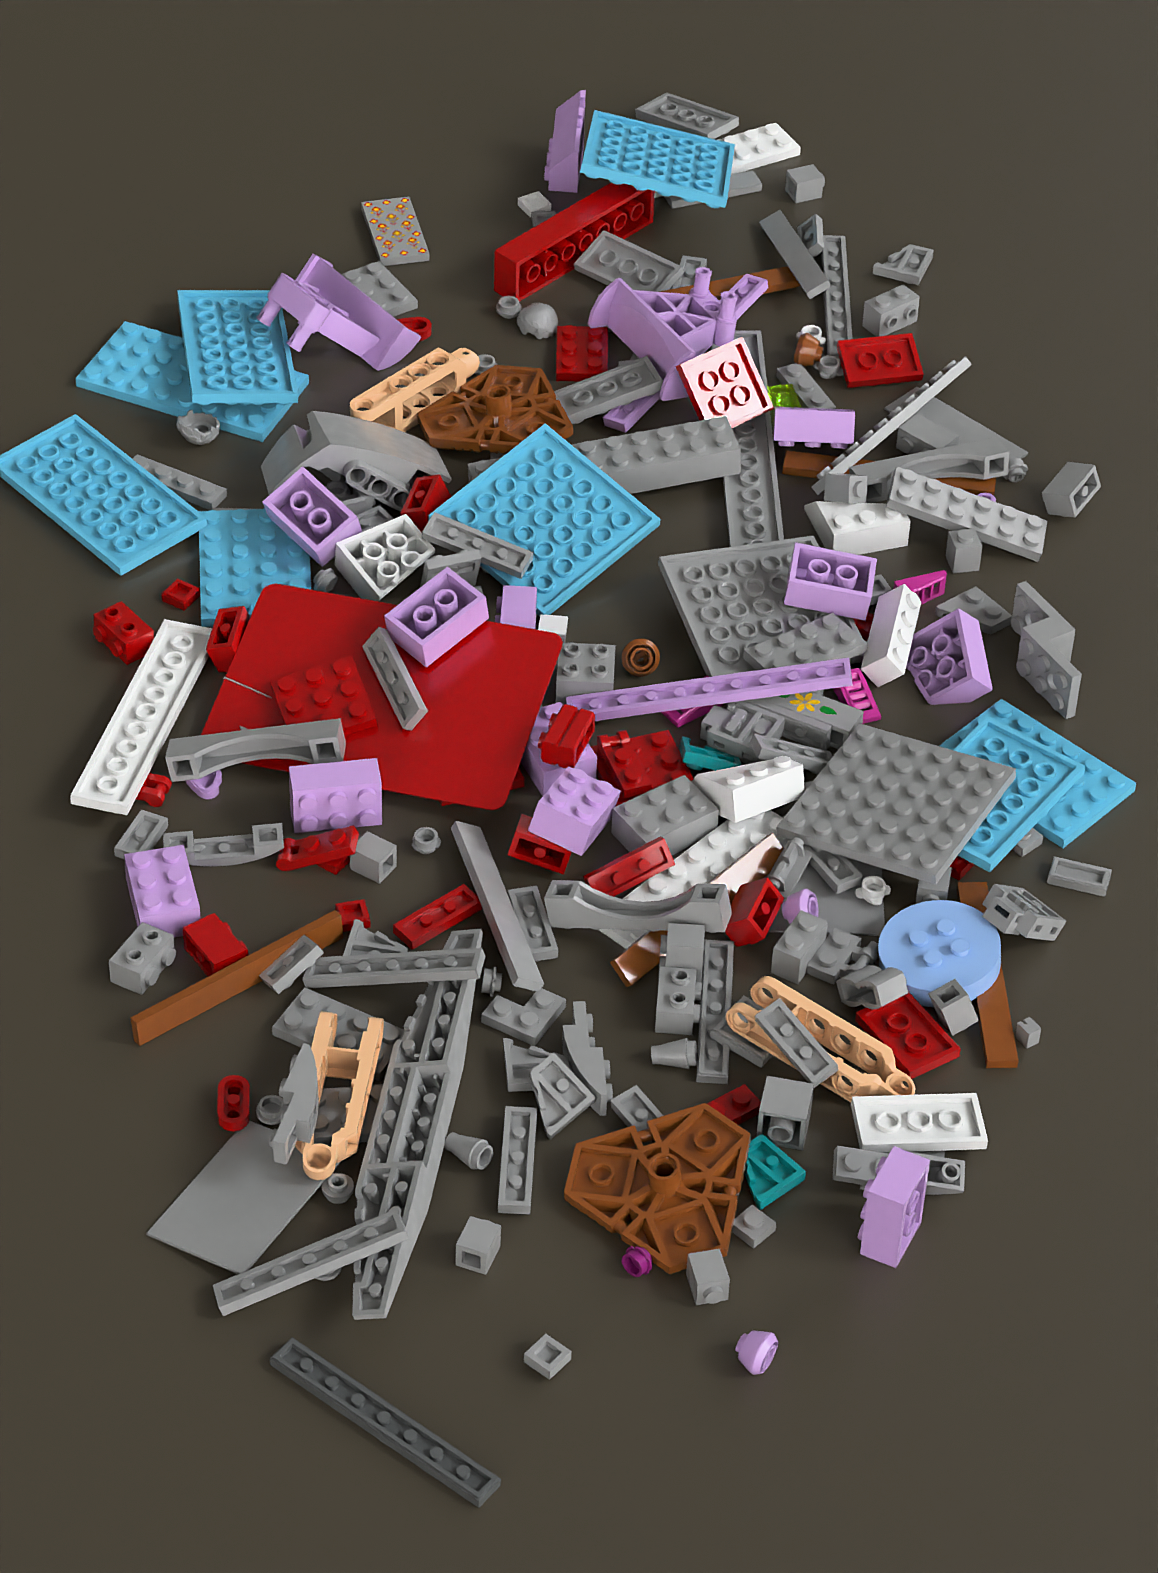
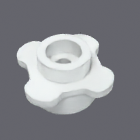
[796,325,826,345]
[855,876,891,905]

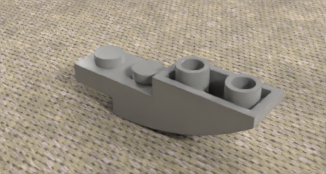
[562,1001,613,1116]
[269,1043,319,1165]
[833,1146,965,1195]

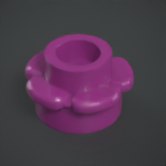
[622,1246,652,1277]

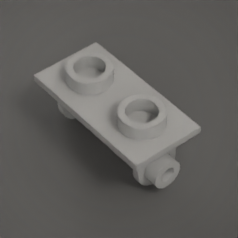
[768,837,813,899]

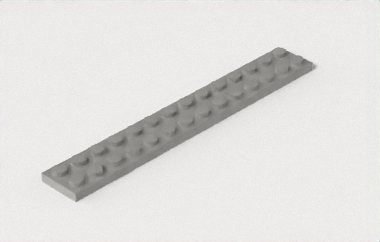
[711,330,784,547]

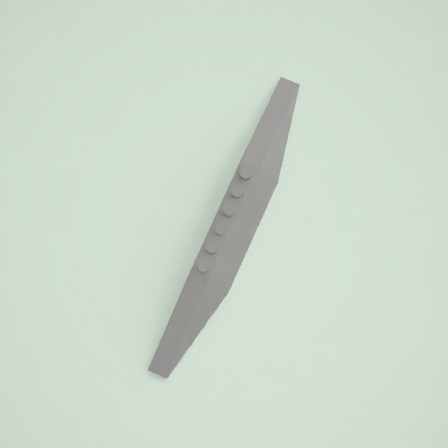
[352,929,483,1320]

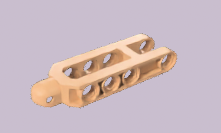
[350,347,480,432]
[726,976,915,1102]
[295,1011,384,1181]

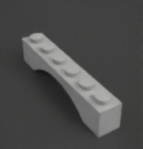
[849,437,1009,503]
[165,718,346,782]
[544,880,732,933]

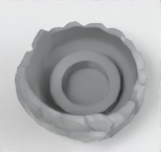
[517,303,558,339]
[176,410,220,445]

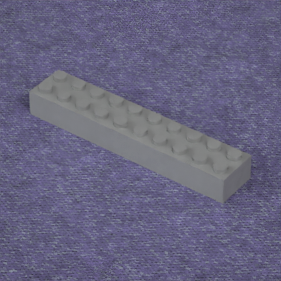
[467,416,741,494]

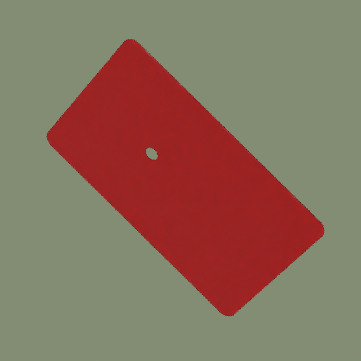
[201,584,563,810]

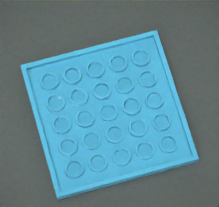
[580,110,735,208]
[428,423,660,616]

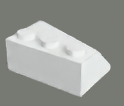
[804,501,911,555]
[335,514,435,601]
[691,756,805,823]

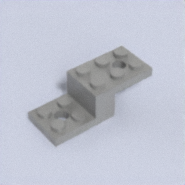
[1011,581,1082,719]

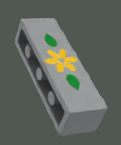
[760,691,864,749]

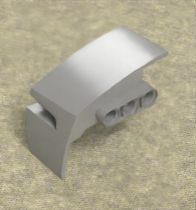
[261,411,452,511]

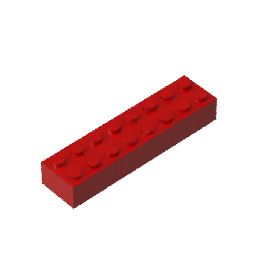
[494,183,655,302]

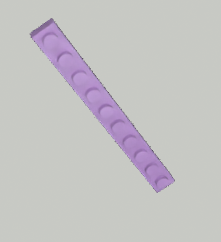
[603,274,768,433]
[566,658,853,721]

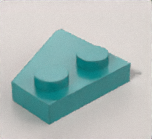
[679,736,741,771]
[744,1134,806,1210]

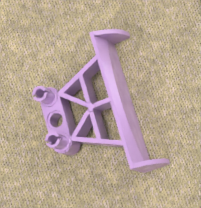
[256,254,421,371]
[588,267,738,401]

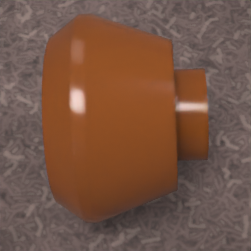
[794,333,824,367]
[621,638,660,677]

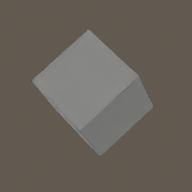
[756,1076,814,1150]

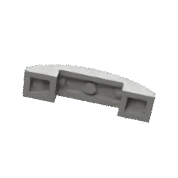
[163,823,284,866]

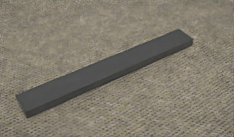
[270,1337,501,1508]

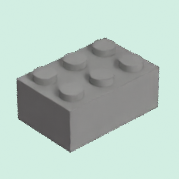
[611,775,719,855]

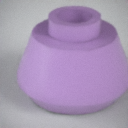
[782,889,819,924]
[735,1330,778,1375]

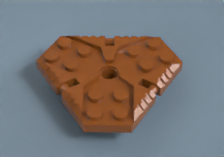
[417,365,573,454]
[564,1103,751,1274]

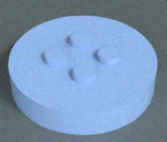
[878,900,1001,1007]

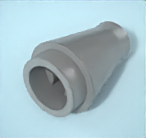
[651,1038,697,1069]
[444,1132,493,1170]

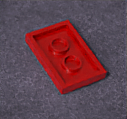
[556,325,608,382]
[836,333,924,388]
[855,991,961,1079]

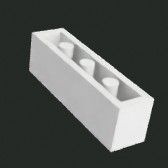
[861,584,921,687]

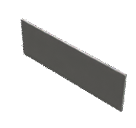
[884,387,1028,460]

